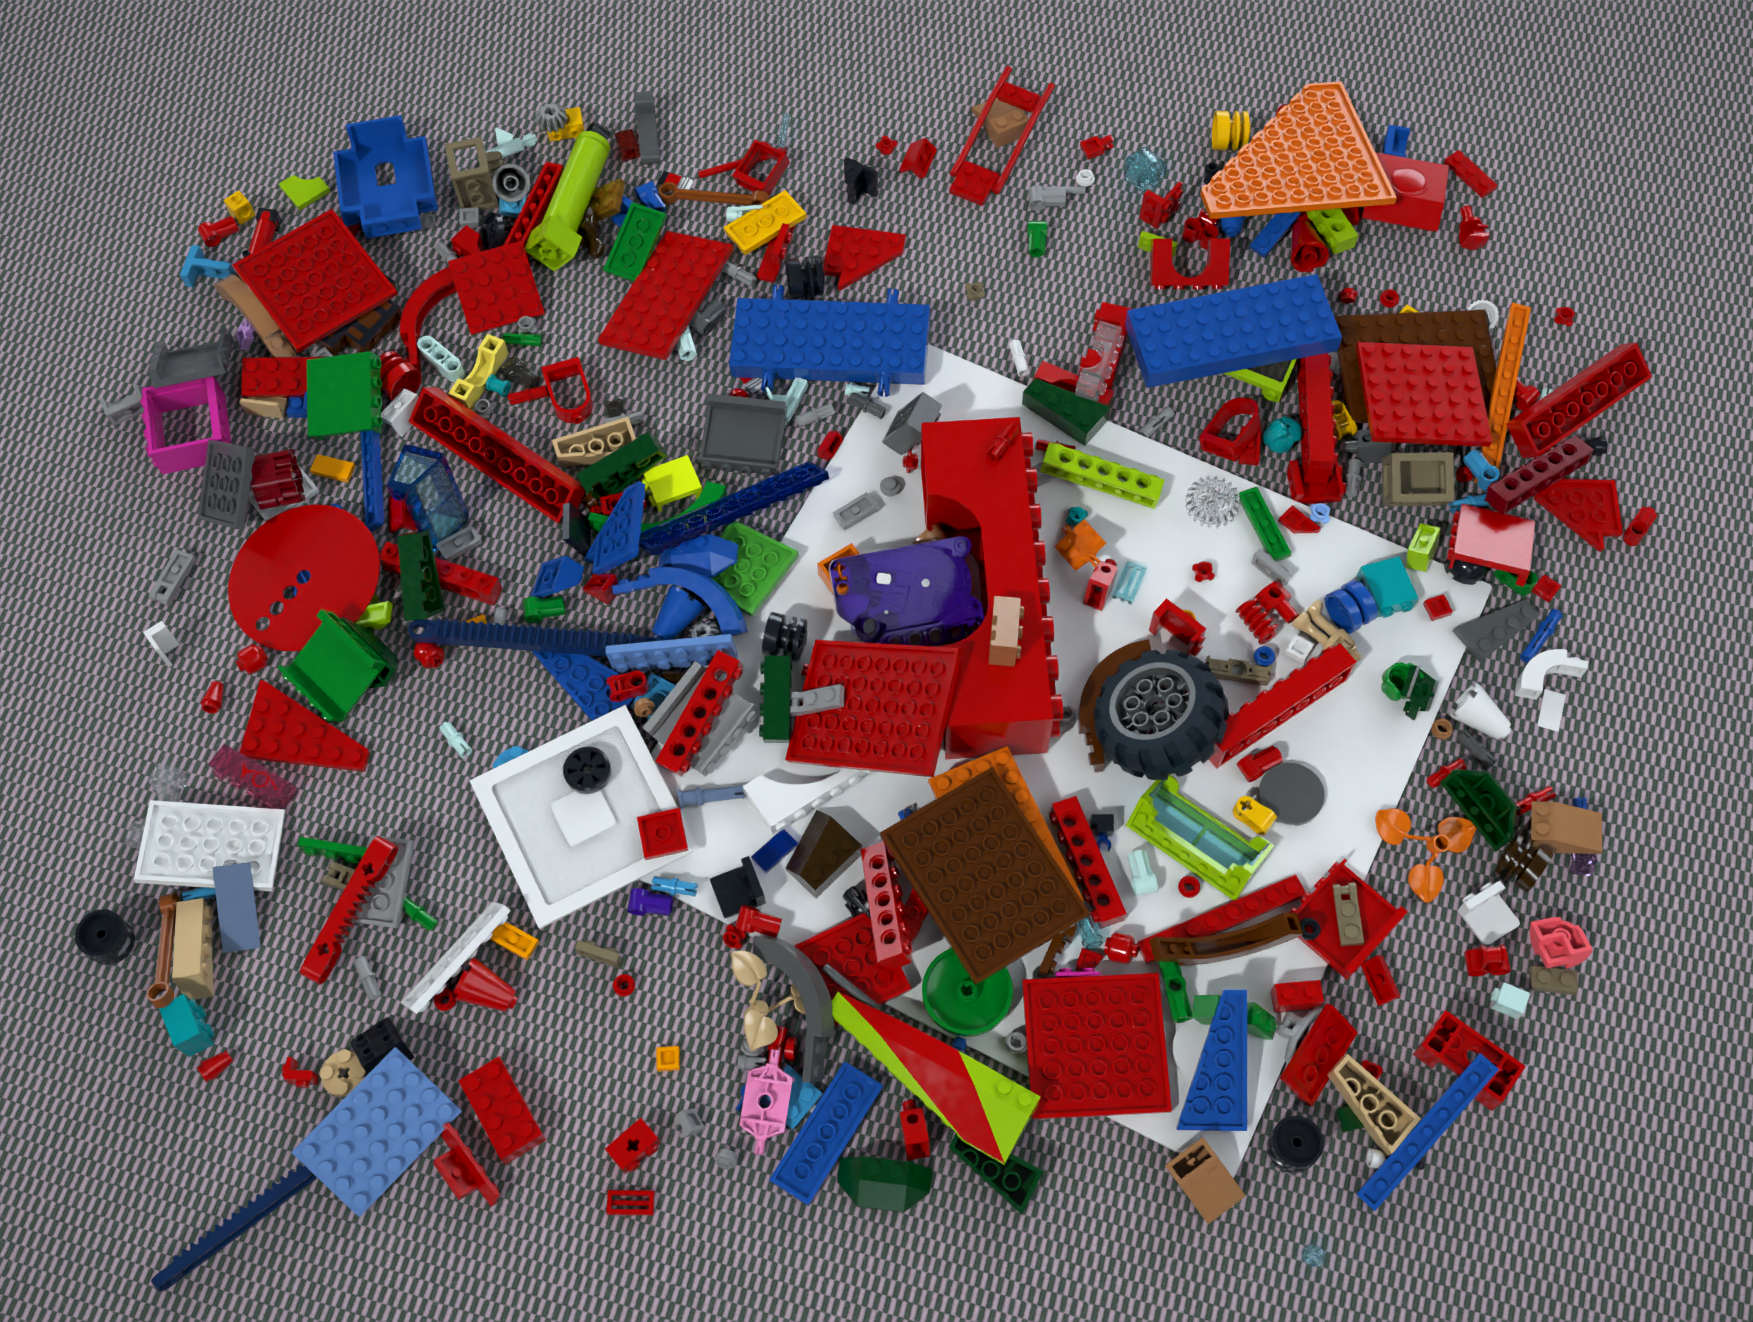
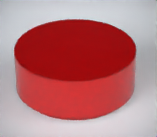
[785,1037,798,1061]

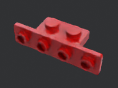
[757,223,796,283]
[433,1122,500,1207]

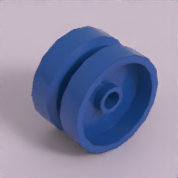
[1325,580,1377,634]

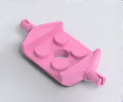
[739,1049,795,1155]

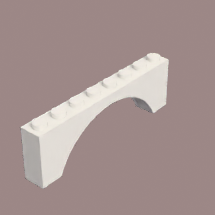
[743,768,875,834]

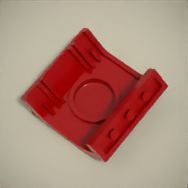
[1361,152,1449,232]

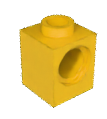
[223,190,256,225]

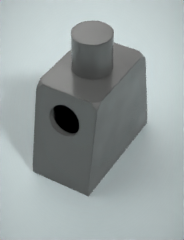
[1345,429,1392,463]

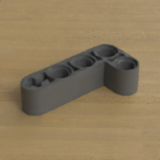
[634,91,660,165]

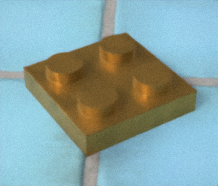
[590,178,625,221]

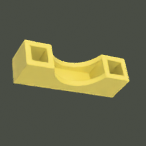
[448,334,509,410]

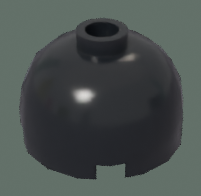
[1444,559,1487,585]

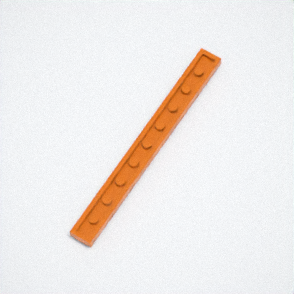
[1474,302,1531,483]

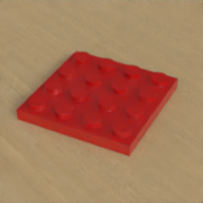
[448,240,545,336]
[794,910,912,1027]

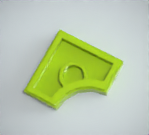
[279,175,331,211]

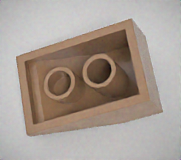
[971,98,1029,148]
[1531,801,1602,854]

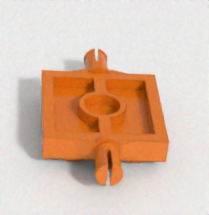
[1054,519,1107,571]

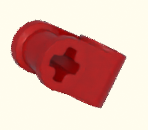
[606,671,649,702]

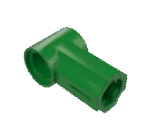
[1027,221,1047,258]
[523,596,565,623]

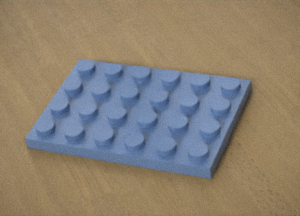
[291,1047,462,1217]

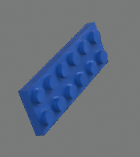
[769,1061,883,1207]

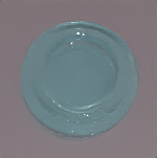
[1301,1244,1325,1267]

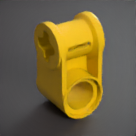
[1331,400,1357,441]
[1233,796,1277,836]

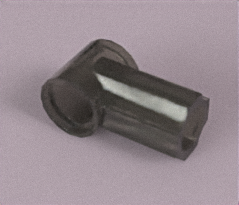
[500,356,541,389]

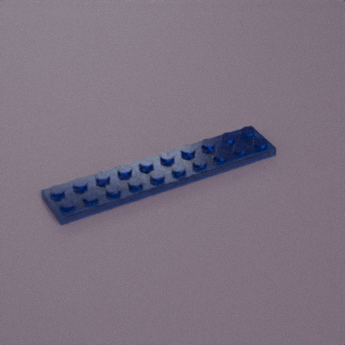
[639,461,829,556]

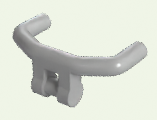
[1275,1007,1322,1065]

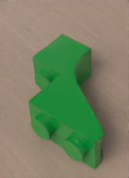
[1192,995,1276,1040]

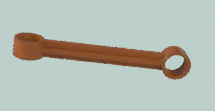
[659,182,770,206]
[146,893,181,1008]

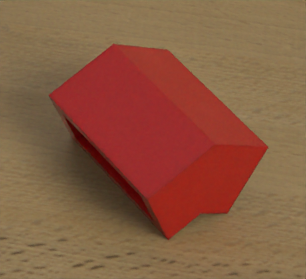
[817,431,844,461]

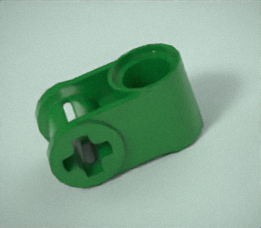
[1494,569,1537,596]

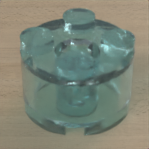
[1124,146,1167,193]

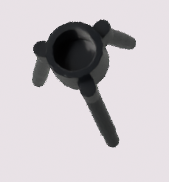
[843,886,871,919]

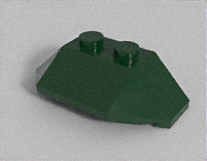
[341,617,398,689]
[1440,769,1517,852]
[837,1156,932,1213]

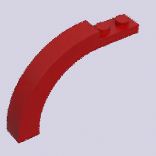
[400,267,457,374]

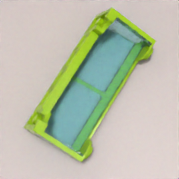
[1125,774,1274,901]

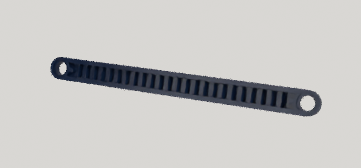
[408,618,657,657]
[151,1164,318,1292]

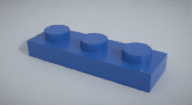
[1250,212,1300,258]

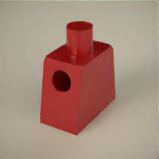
[1083,559,1118,611]
[900,1100,930,1161]

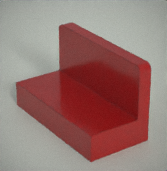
[899,138,937,179]
[388,488,420,533]

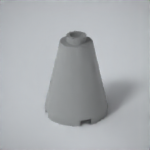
[492,163,530,202]

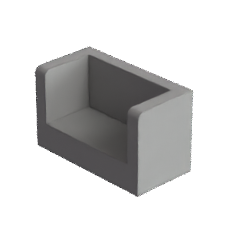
[99,383,144,426]

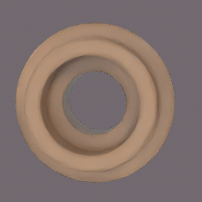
[634,698,655,717]
[1431,719,1453,740]

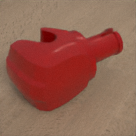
[1459,205,1489,250]

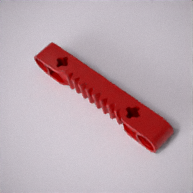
[300,836,399,985]

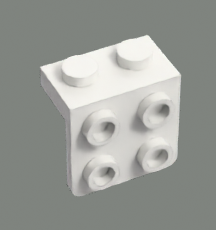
[1457,881,1520,946]

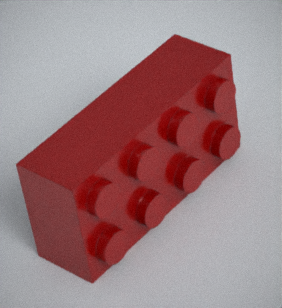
[458,1056,546,1165]

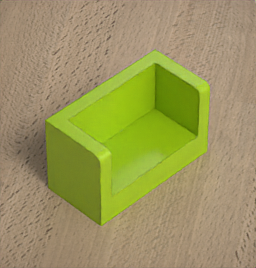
[1406,523,1440,572]

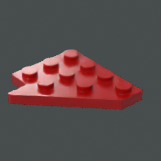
[823,225,906,291]
[1534,479,1623,552]

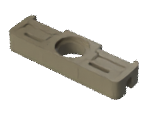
[1205,655,1272,686]

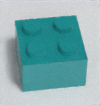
[159,994,214,1057]

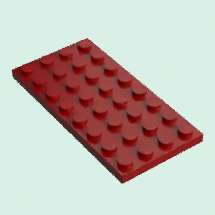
[597,231,734,360]

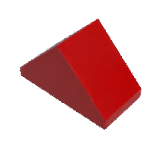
[582,574,619,605]

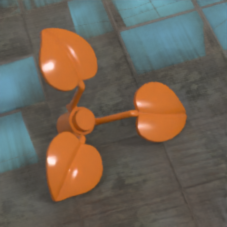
[1375,808,1477,903]

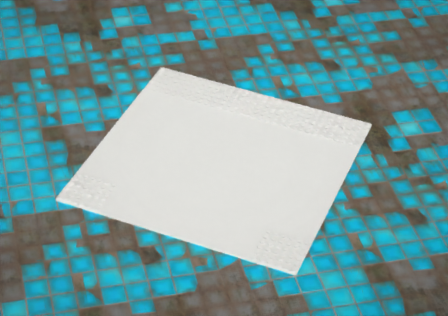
[639,344,1492,1178]

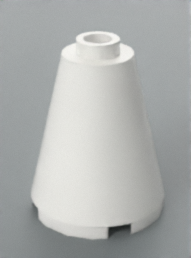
[1449,682,1511,739]

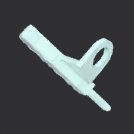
[486,127,538,159]
[765,378,808,427]

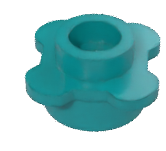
[1066,507,1088,525]

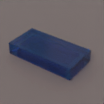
[751,829,798,874]

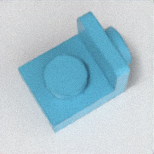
[499,195,526,219]

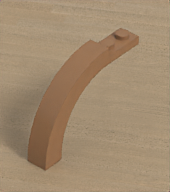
[214,274,298,358]

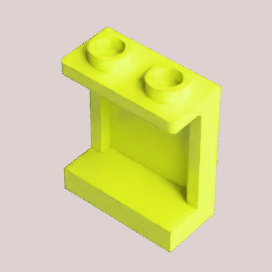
[642,455,703,512]

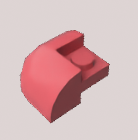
[1529,917,1593,969]

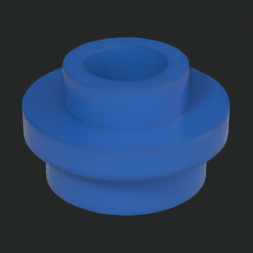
[1253,646,1275,667]

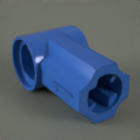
[634,181,666,213]

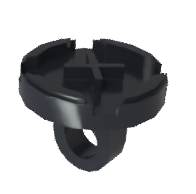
[482,212,513,250]

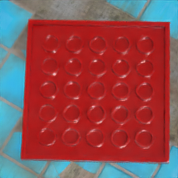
[232,209,398,353]
[1356,342,1492,447]
[1022,973,1172,1120]

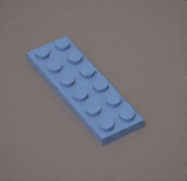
[606,634,738,674]

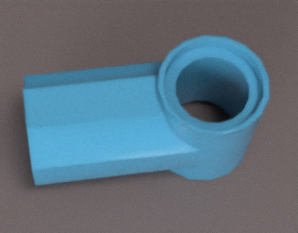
[1463,450,1499,491]

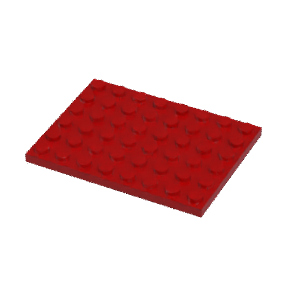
[785,640,963,778]

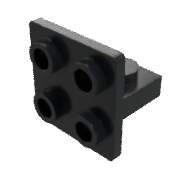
[844,157,878,205]

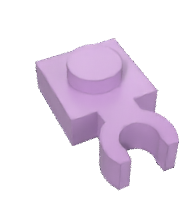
[235,318,255,350]

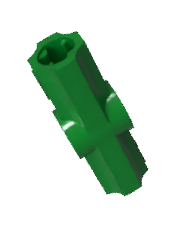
[1158,962,1193,1023]

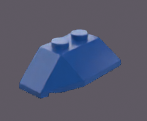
[658,534,738,578]

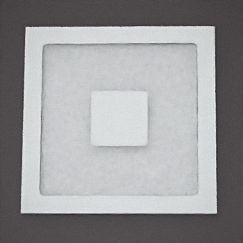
[469,705,699,929]

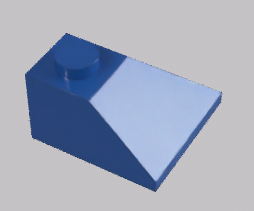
[530,555,584,598]

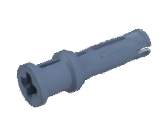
[678,785,744,809]

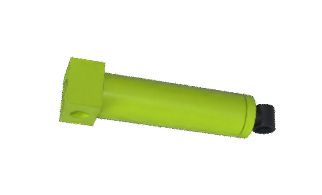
[524,121,610,272]

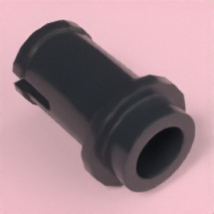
[1203,162,1219,185]

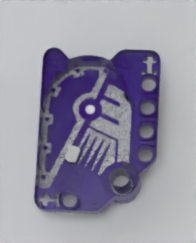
[829,536,984,646]

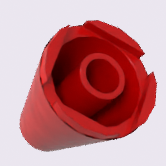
[1290,220,1329,272]
[452,957,519,1012]

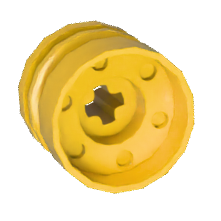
[1212,111,1250,151]

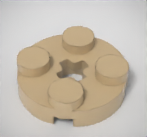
[319,1049,367,1097]

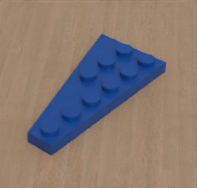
[531,651,639,721]
[1176,989,1247,1131]

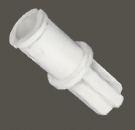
[1009,339,1030,377]

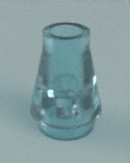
[1079,916,1103,950]

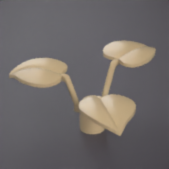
[730,951,805,1051]

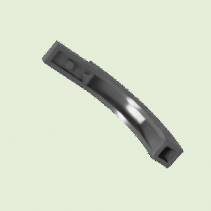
[753,936,834,1083]

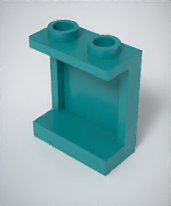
[1357,556,1419,618]

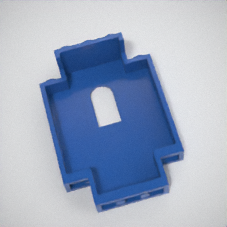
[333,115,438,239]

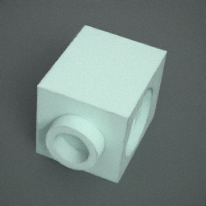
[1490,982,1530,1019]

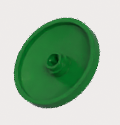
[922,948,1013,1037]

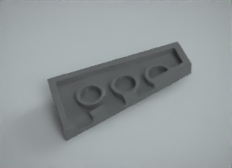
[1452,599,1540,662]

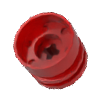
[380,351,422,401]

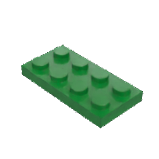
[603,202,667,283]

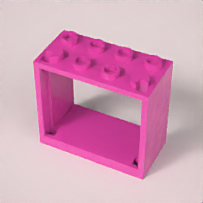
[140,376,232,475]

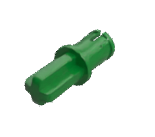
[502,332,542,347]
[402,897,438,931]

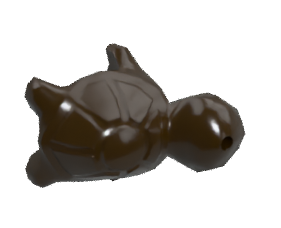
[577,207,605,259]

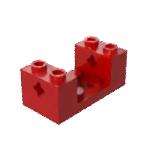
[1078,302,1132,390]
[1412,1010,1526,1111]

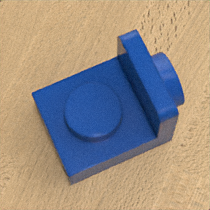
[286,391,307,418]

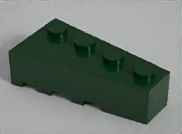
[1022,378,1111,446]
[576,432,668,500]
[397,530,445,621]
[759,655,793,743]
[949,1133,1043,1215]

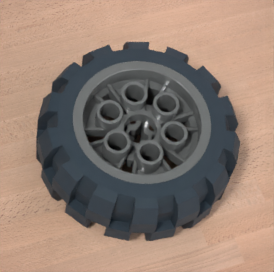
[1093,649,1229,780]

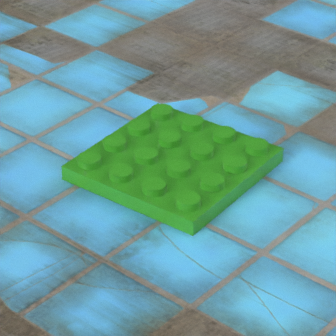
[711,519,799,617]

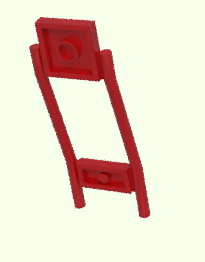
[949,66,1055,206]

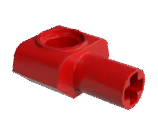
[1255,581,1299,624]

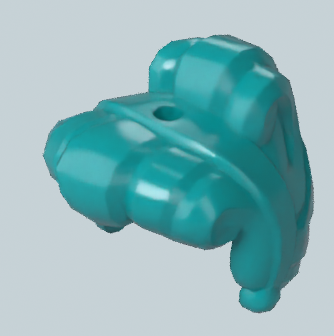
[1263,416,1302,453]

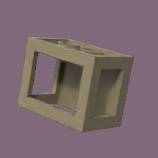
[444,137,504,211]
[1382,453,1454,507]

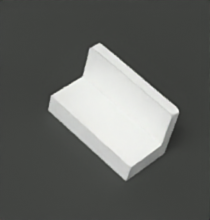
[381,389,419,437]
[143,621,180,667]

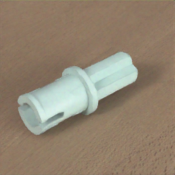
[440,722,472,758]

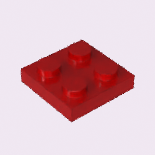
[637,808,689,861]

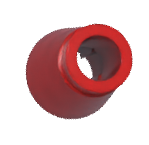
[201,681,224,714]
[196,1051,234,1082]

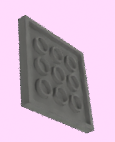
[198,440,255,530]

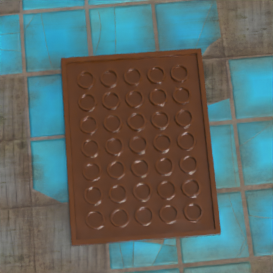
[1334,310,1497,424]
[880,767,1091,986]

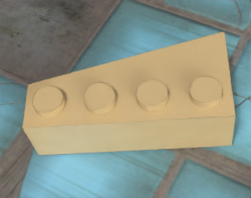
[552,417,636,467]
[172,898,214,1000]
[1327,1054,1421,1156]

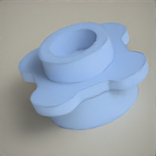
[1309,503,1330,524]

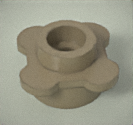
[965,282,985,301]

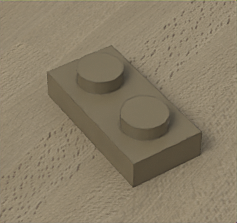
[575,940,622,968]
[1529,965,1578,995]

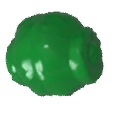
[1381,662,1424,701]

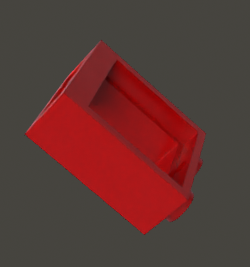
[732,139,790,195]

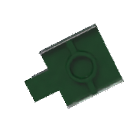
[1400,666,1439,720]

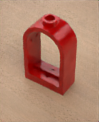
[541,357,593,424]
[1199,398,1261,462]

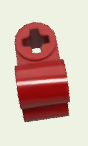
[1182,209,1220,250]
[1464,944,1511,977]

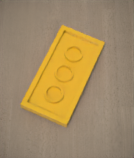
[724,190,807,255]

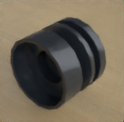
[785,255,825,300]
[762,612,808,662]

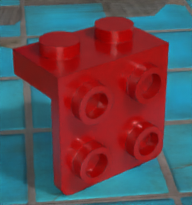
[1139,181,1184,229]

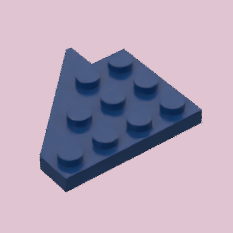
[584,481,645,575]

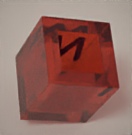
[614,129,640,162]

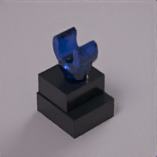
[1090,814,1114,852]

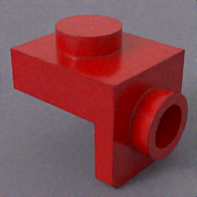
[282,1057,318,1088]

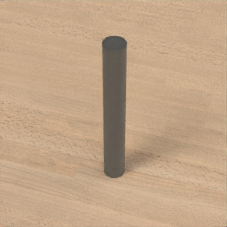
[822,964,880,1009]

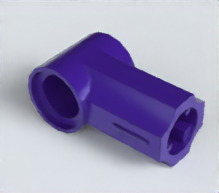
[627,888,673,916]

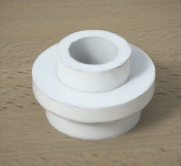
[1076,169,1095,187]

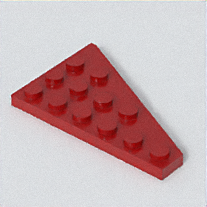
[239,680,370,772]

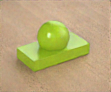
[355,601,393,630]

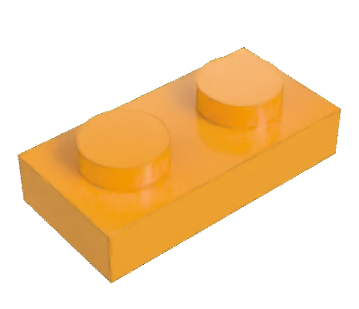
[490,922,539,961]

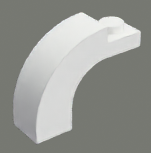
[1515,649,1588,700]

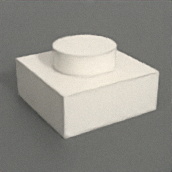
[1284,634,1314,664]

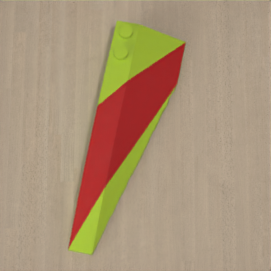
[831,992,1040,1165]

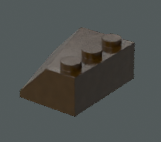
[785,810,862,899]

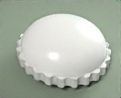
[1467,299,1499,331]

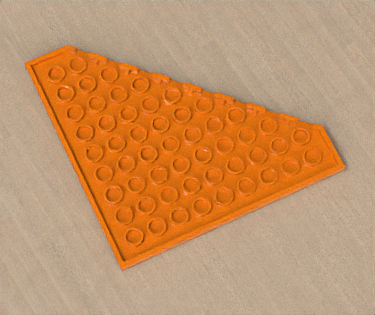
[1200,81,1397,219]

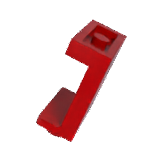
[1286,460,1346,505]
[1149,598,1207,657]

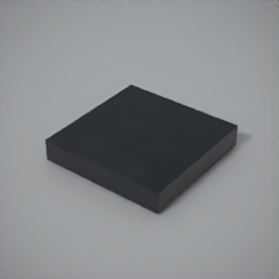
[563,503,590,557]

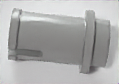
[737,1053,766,1072]

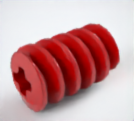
[1235,598,1279,645]

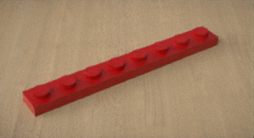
[1137,875,1306,964]

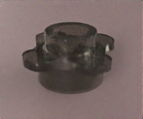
[604,399,625,418]

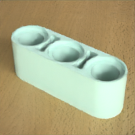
[417,336,465,382]

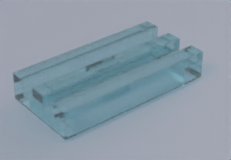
[1112,561,1147,605]

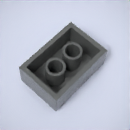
[882,392,942,455]

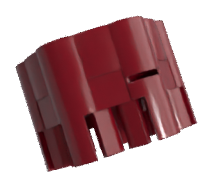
[250,449,305,510]

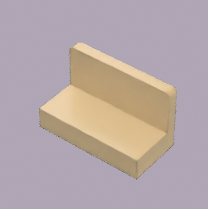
[240,397,288,419]

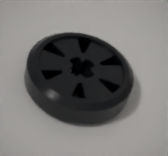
[563,747,612,794]

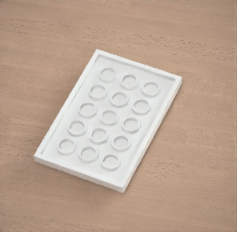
[134,800,285,891]

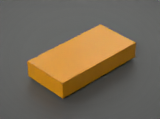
[310,454,356,483]

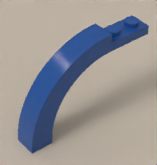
[612,567,748,636]

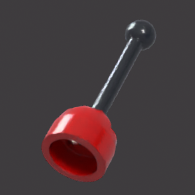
[1456,445,1473,482]

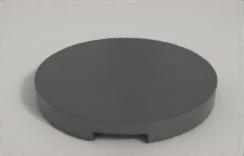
[1258,763,1325,826]

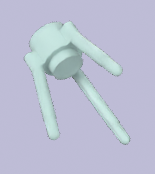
[726,205,763,222]

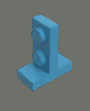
[180,245,236,287]

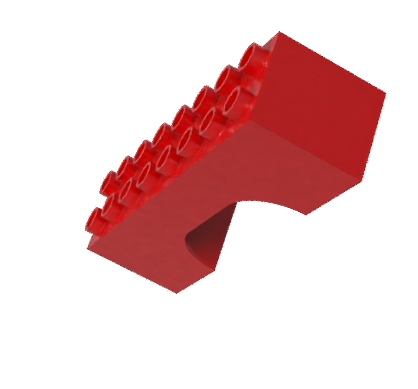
[921,417,1063,760]

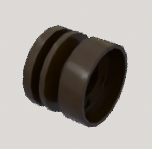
[1494,834,1553,893]

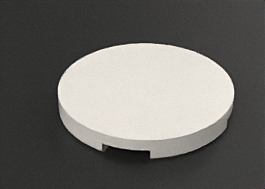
[1172,1019,1210,1081]

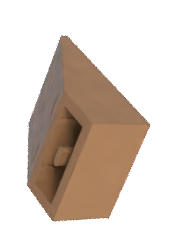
[1165,1137,1246,1224]

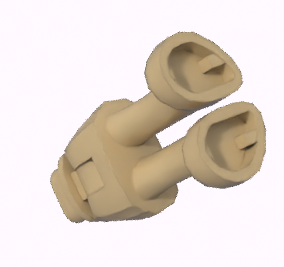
[1291,599,1362,662]

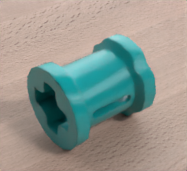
[485,374,511,398]

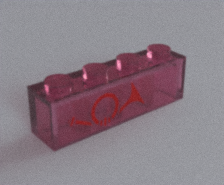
[209,744,298,810]

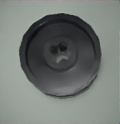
[75,909,135,965]
[1267,1116,1324,1174]

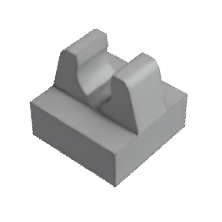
[673,1108,705,1138]

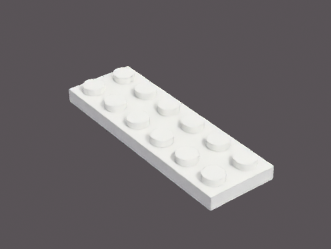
[400,902,510,1014]

